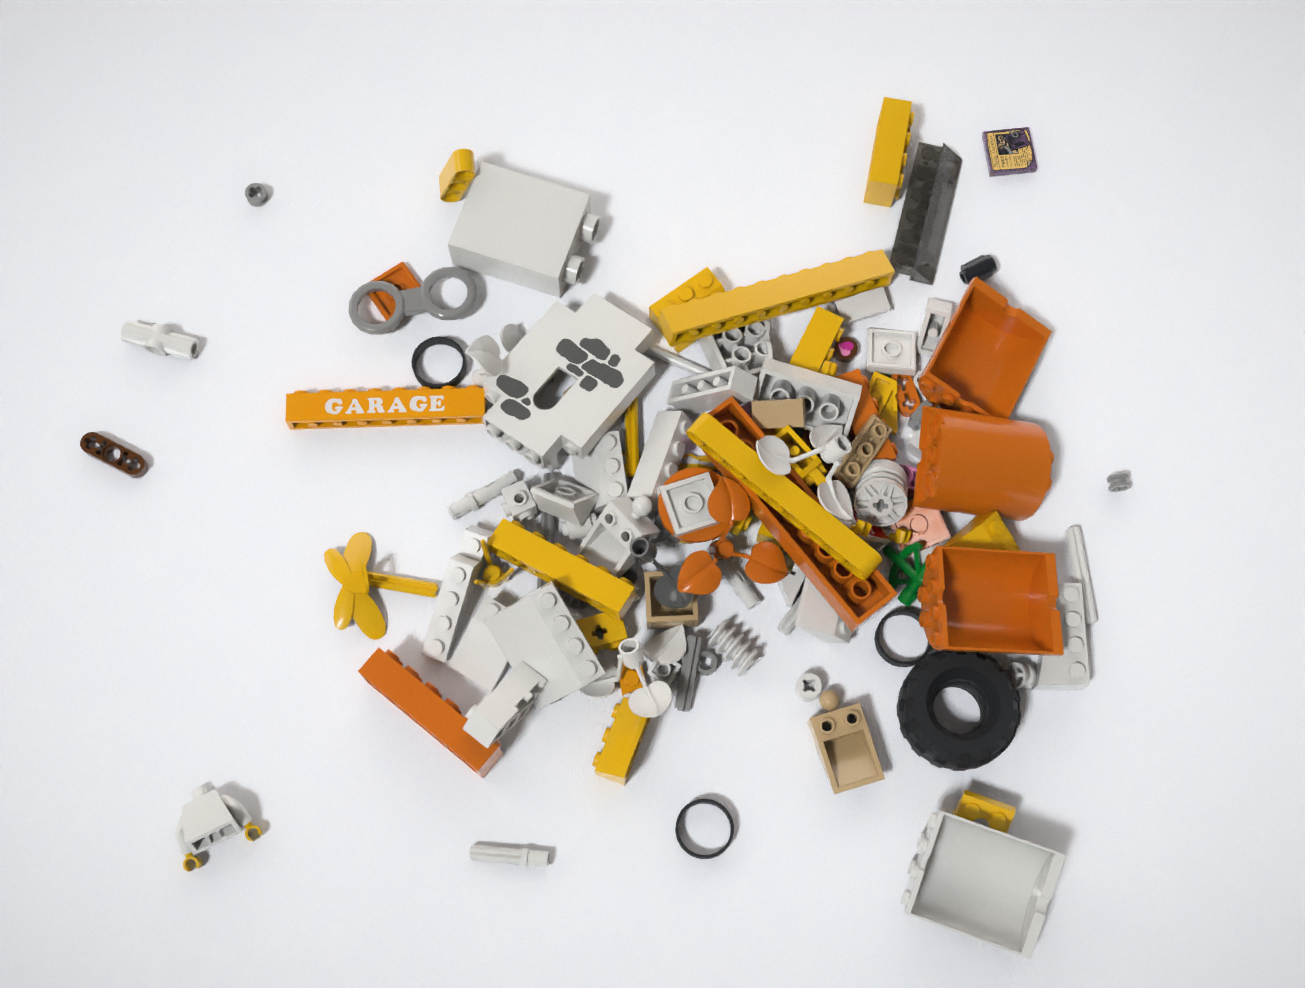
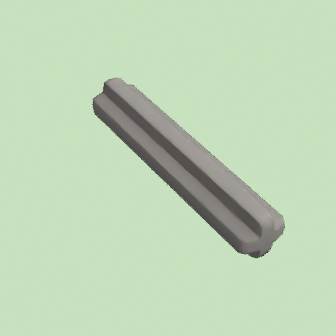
[674,635,702,712]

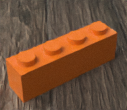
[835,369,898,462]

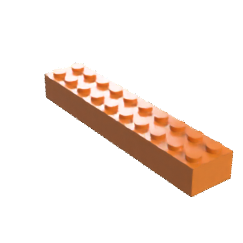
[702,396,898,632]

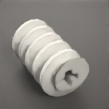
[706,619,761,677]

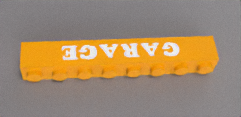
[285,385,487,430]

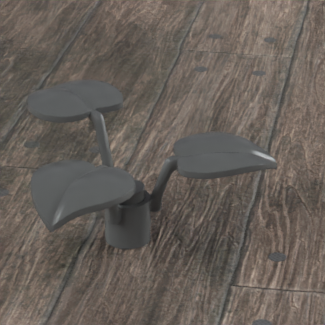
[619,513,694,608]

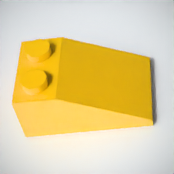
[943,511,1021,551]

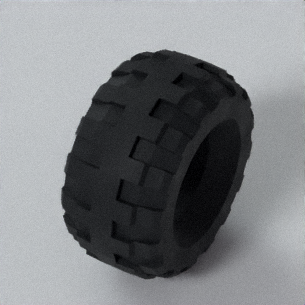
[896,650,1021,771]

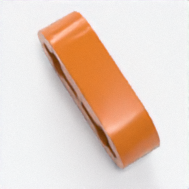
[891,374,920,417]

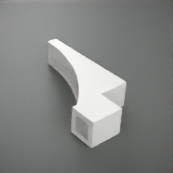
[421,525,494,663]

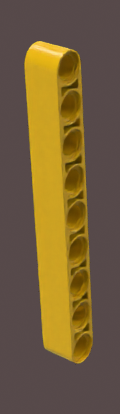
[686,412,883,581]

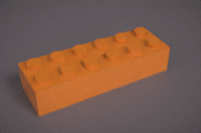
[358,647,503,778]

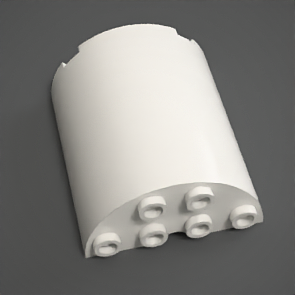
[900,810,1066,960]

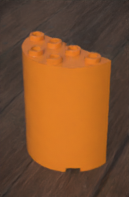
[918,277,1052,419]
[913,406,1054,521]
[917,546,1064,656]

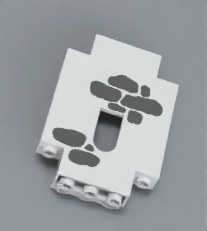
[482,293,655,473]

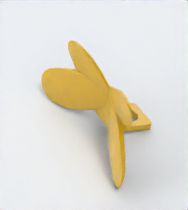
[324,532,386,640]

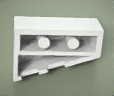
[462,661,547,748]

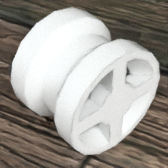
[1004,662,1036,689]
[794,673,822,702]

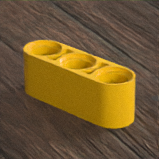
[439,149,475,203]

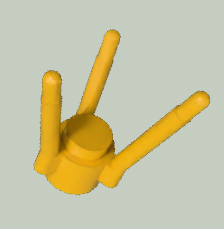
[474,539,514,588]

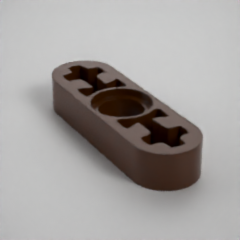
[80,432,148,478]

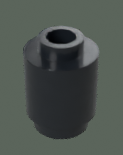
[959,254,997,285]

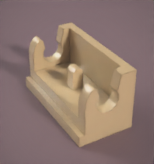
[751,398,806,429]

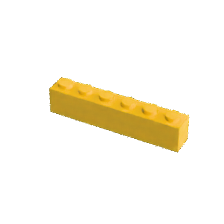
[487,518,636,621]

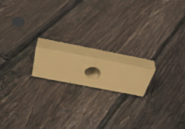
[833,414,893,489]

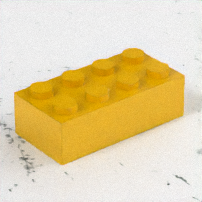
[863,97,915,208]

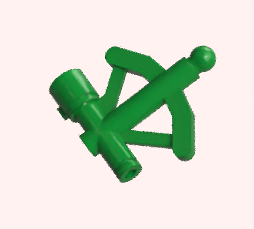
[883,542,926,607]

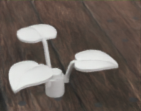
[465,324,541,409]
[756,424,853,520]
[578,624,687,717]

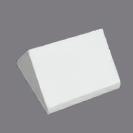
[530,477,600,527]

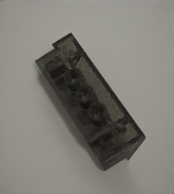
[889,142,962,285]

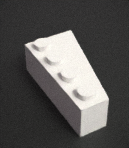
[1031,583,1090,691]

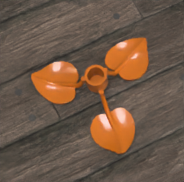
[677,477,788,595]

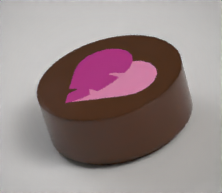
[833,337,858,363]

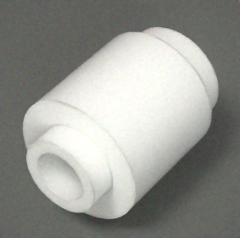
[560,512,597,540]

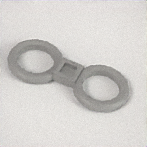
[348,267,477,335]

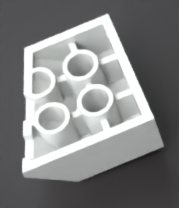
[698,320,773,382]

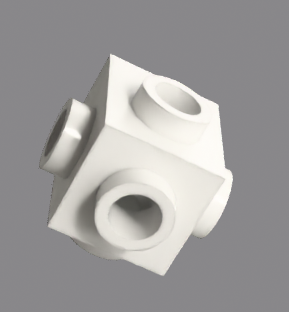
[501,479,537,523]

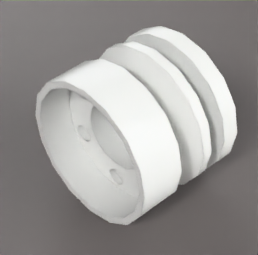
[854,459,908,527]

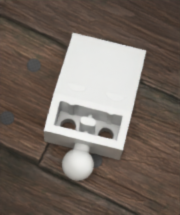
[574,496,661,578]

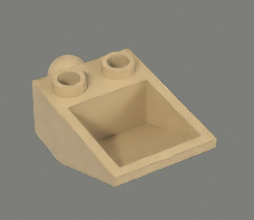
[807,690,885,795]

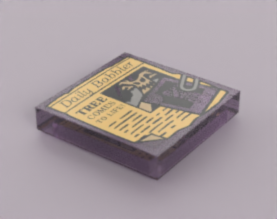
[981,127,1037,177]

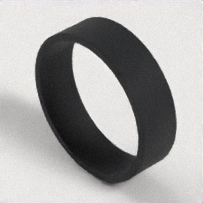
[411,336,467,389]
[874,609,931,667]
[675,799,734,859]

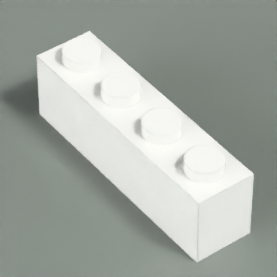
[667,366,758,415]
[627,411,693,509]

